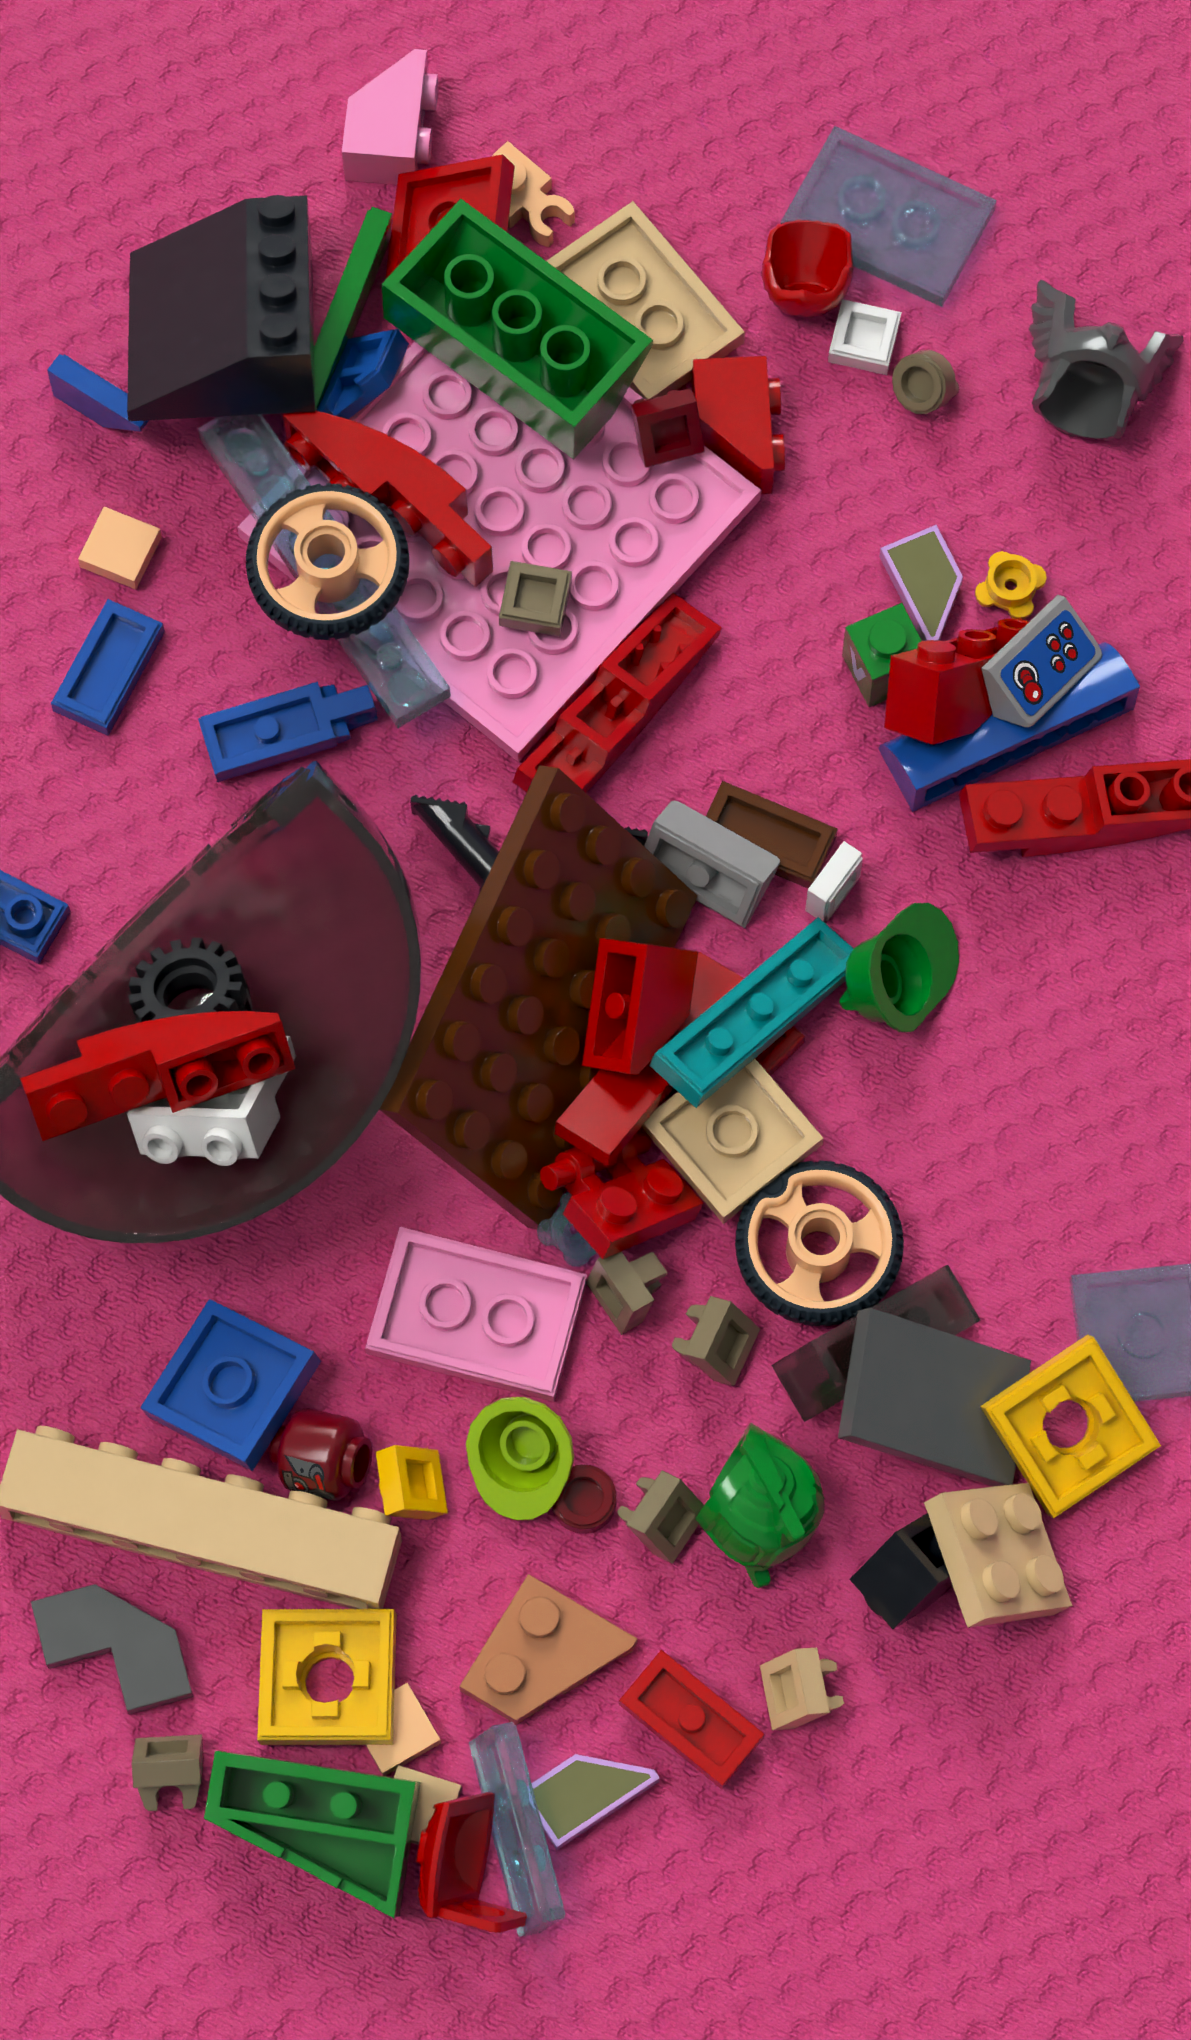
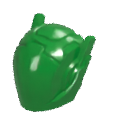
[695,1423,825,1588]

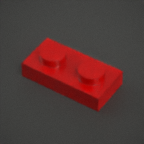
[619,1649,765,1789]

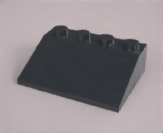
[127,195,315,421]

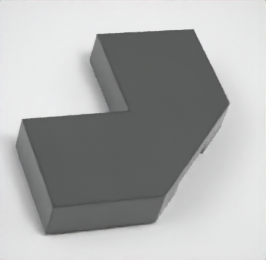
[31,1584,193,1715]

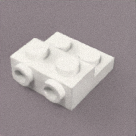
[127,1036,296,1166]

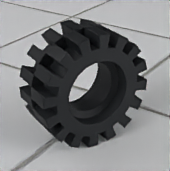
[128,937,252,1023]

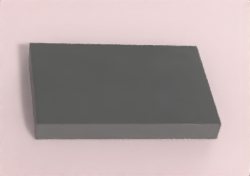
[838,1308,1031,1487]

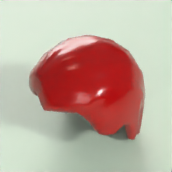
[761,219,854,318]

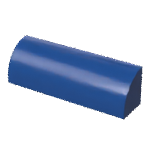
[878,642,1140,812]

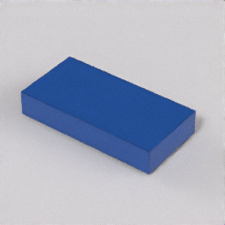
[51,599,165,736]

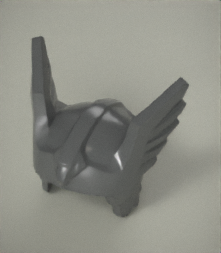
[1029,280,1184,441]

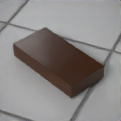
[706,781,838,889]

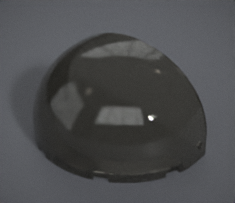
[0,761,422,1243]

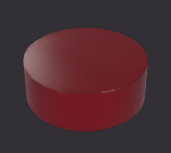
[552,1464,616,1534]

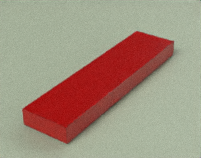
[554,952,744,1167]

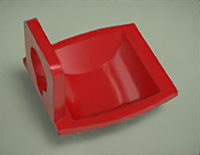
[416,1792,527,1933]

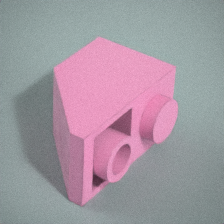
[342,49,438,185]

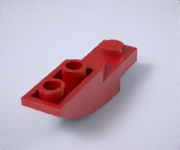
[283,411,493,587]
[958,759,1191,857]
[20,1011,296,1142]

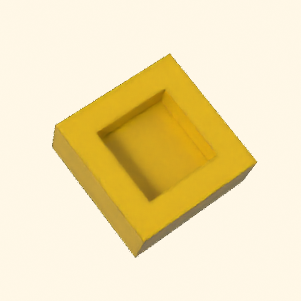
[376,1445,448,1520]

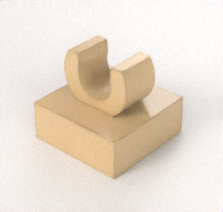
[760,1647,844,1730]

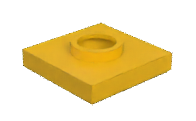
[980,1334,1161,1518]
[257,1609,397,1745]

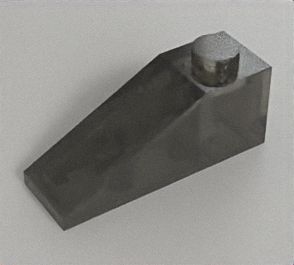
[771,1265,981,1422]

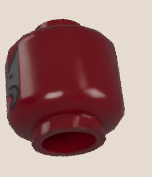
[270,1408,373,1501]

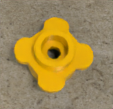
[975,551,1047,620]

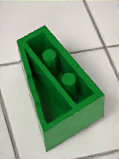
[204,1751,421,1918]

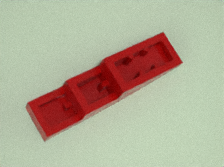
[513,593,722,793]

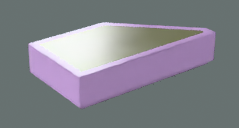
[879,525,963,641]
[520,1754,660,1850]

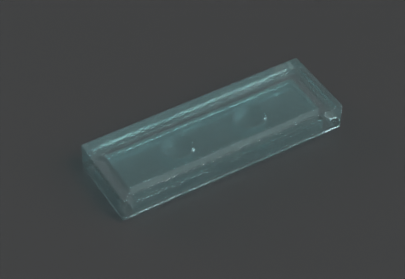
[469,1722,566,1937]

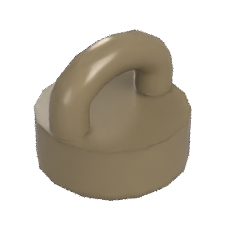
[892,350,959,414]

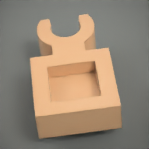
[492,141,575,247]

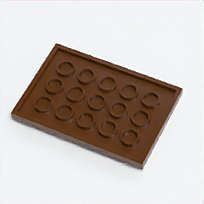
[379,766,698,1231]

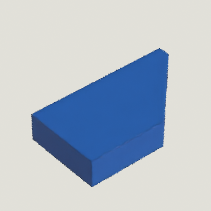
[317,329,409,419]
[47,354,149,432]

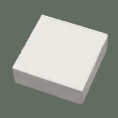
[828,299,902,375]
[805,841,863,922]

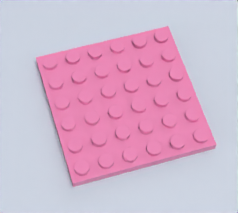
[237,341,761,762]

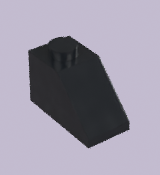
[850,1513,953,1629]

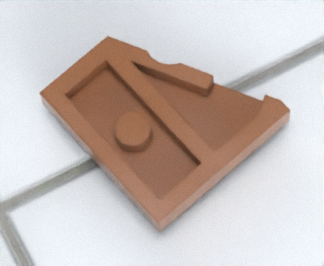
[459,1574,637,1725]

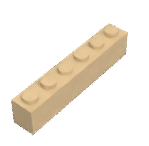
[0,1426,402,1609]

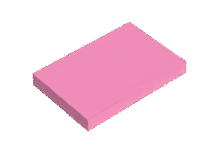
[365,1227,587,1402]

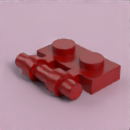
[540,1128,704,1259]

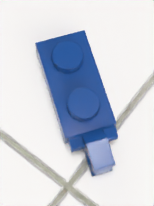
[198,682,378,782]

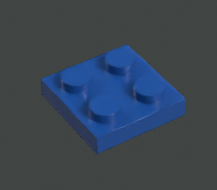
[140,1299,321,1471]

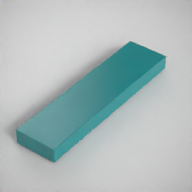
[649,917,853,1108]

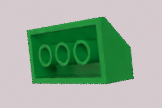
[382,199,653,460]

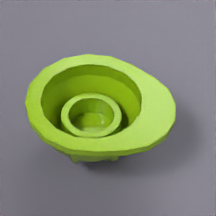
[466,1397,574,1520]

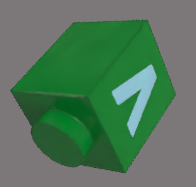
[842,603,922,707]

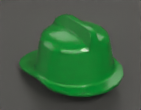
[839,903,959,1032]

